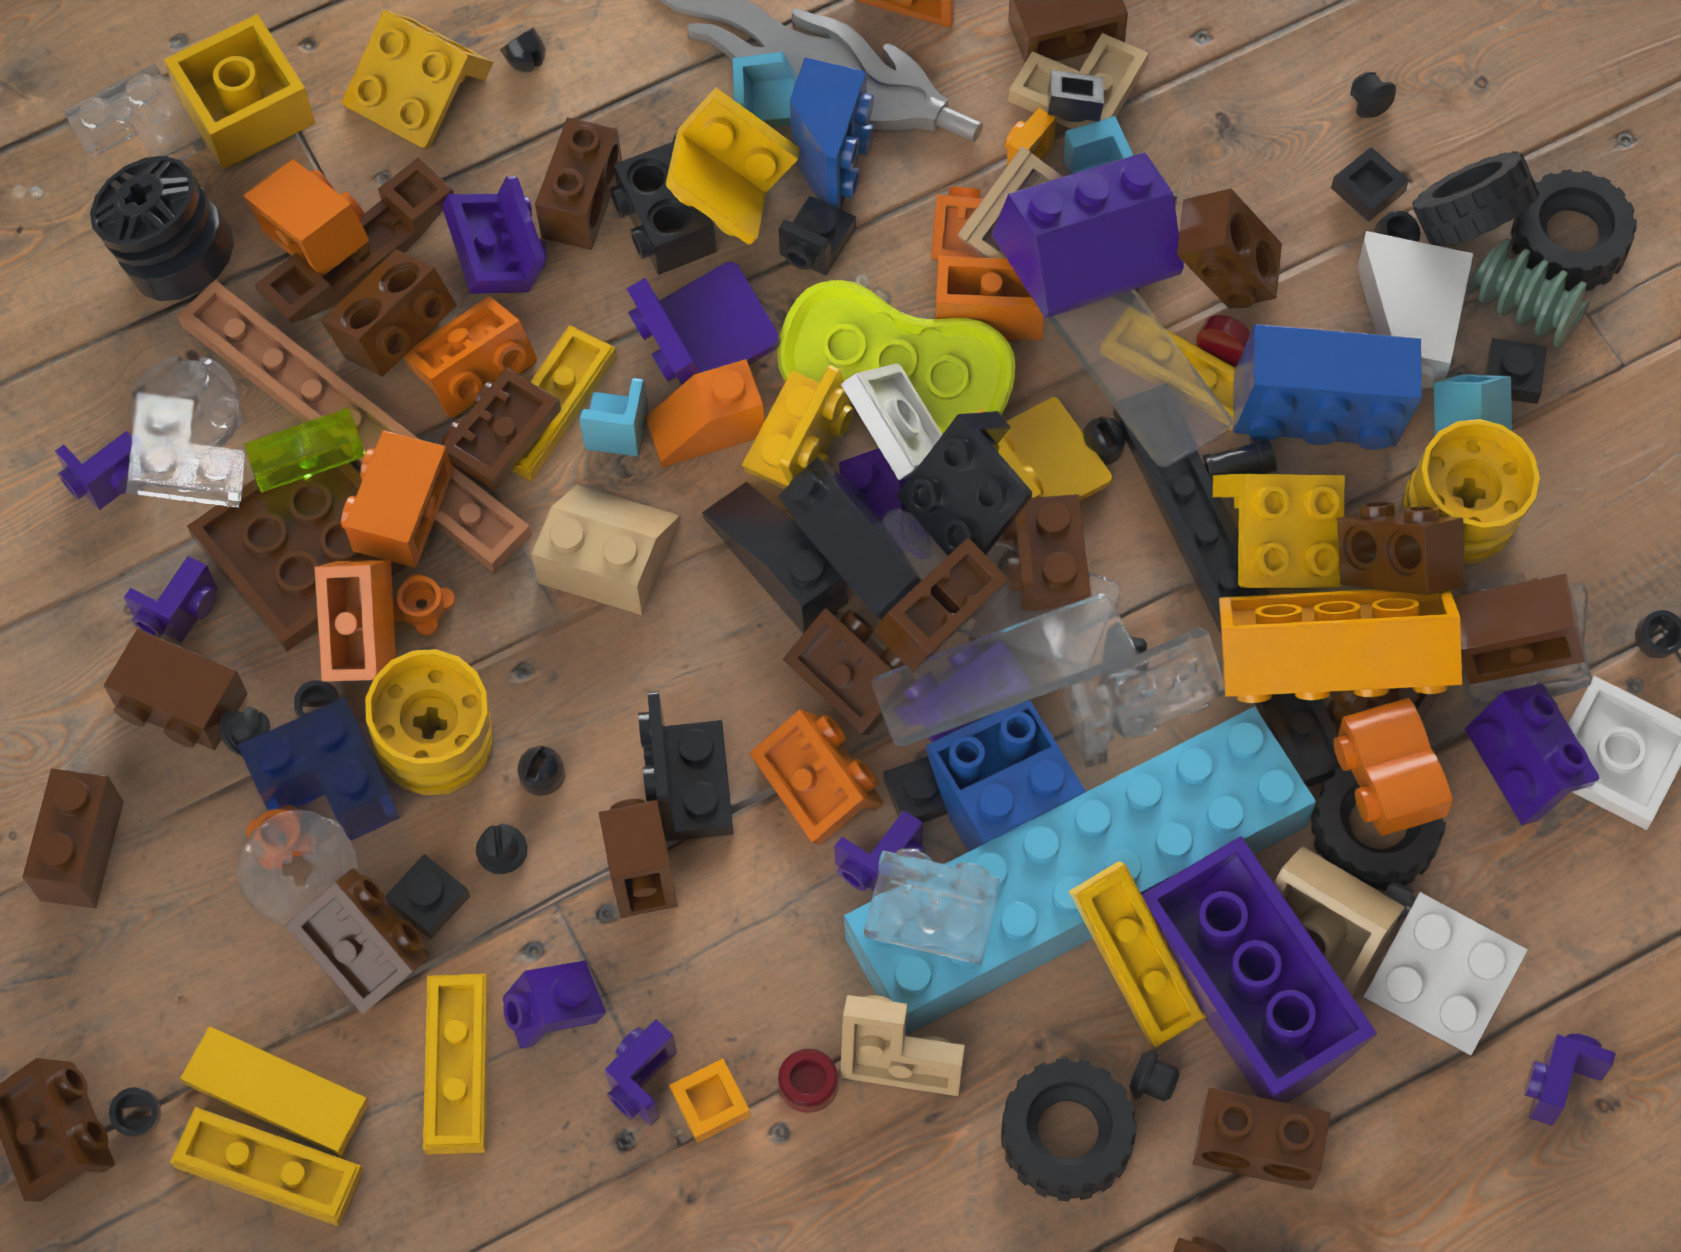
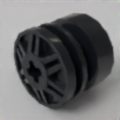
[90,156,234,301]

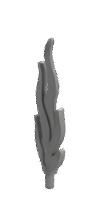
[659,0,983,142]

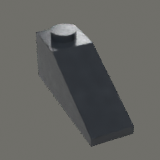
[778,456,922,620]
[702,482,848,634]

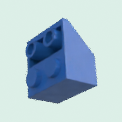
[790,57,874,209]
[926,697,1086,852]

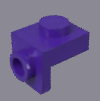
[55,431,152,510]
[124,556,218,643]
[834,810,926,896]
[503,960,606,1049]
[604,1019,677,1126]
[1524,1034,1616,1125]

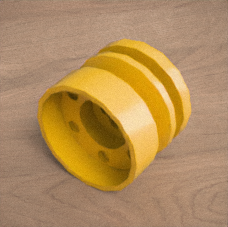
[1400,419,1540,565]
[365,649,493,796]

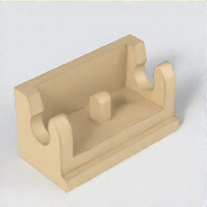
[958,146,1063,259]

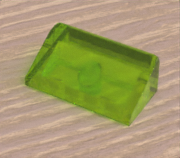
[243,407,365,493]

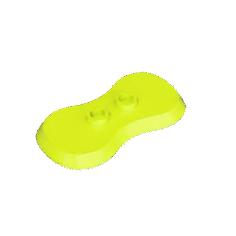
[777,280,1016,434]

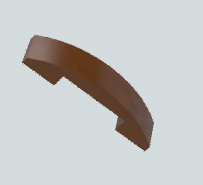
[255,157,454,323]

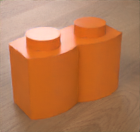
[1333,698,1453,836]

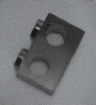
[610,142,717,275]

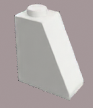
[1357,231,1473,389]

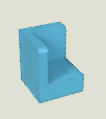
[732,52,798,128]
[1063,116,1133,175]
[1433,374,1512,435]
[579,378,648,457]

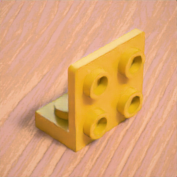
[342,9,494,149]
[666,87,800,245]
[742,365,854,489]
[974,397,1112,501]
[1213,474,1345,588]

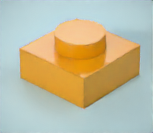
[1005,108,1056,166]
[669,1058,751,1144]

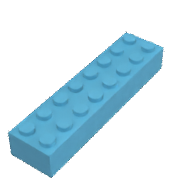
[844,706,1316,1036]

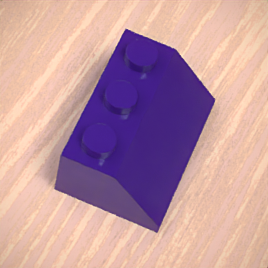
[992,152,1184,319]

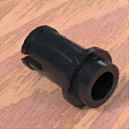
[1203,437,1277,481]

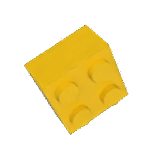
[164,14,316,169]

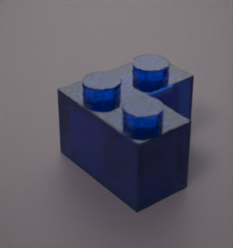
[238,697,400,842]

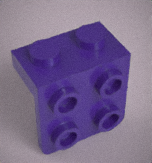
[626,261,781,385]

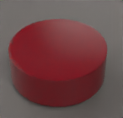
[1196,315,1251,367]
[778,1049,839,1113]

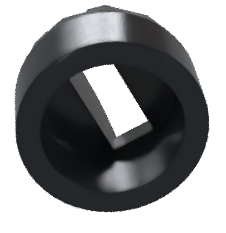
[500,27,546,73]
[1374,210,1421,242]
[1082,416,1126,465]
[1634,610,1681,658]
[294,680,340,729]
[517,745,565,796]
[109,1087,161,1137]

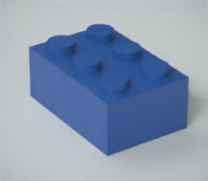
[1233,324,1422,450]

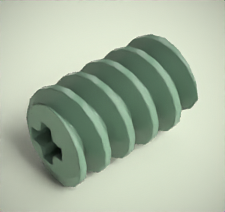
[1466,238,1590,349]

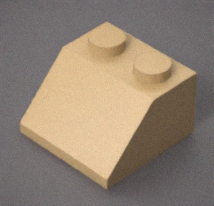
[531,485,680,615]
[1274,846,1405,996]

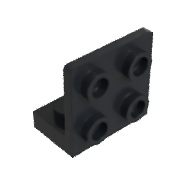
[896,411,1032,556]
[638,691,734,842]

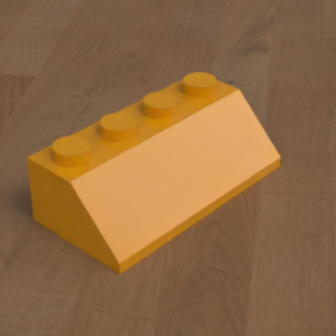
[1219,589,1462,703]

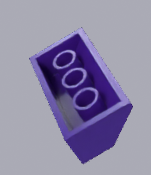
[1142,836,1377,1103]

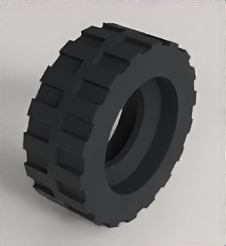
[1412,151,1540,247]
[1510,169,1637,291]
[1311,766,1446,891]
[1001,1058,1137,1202]

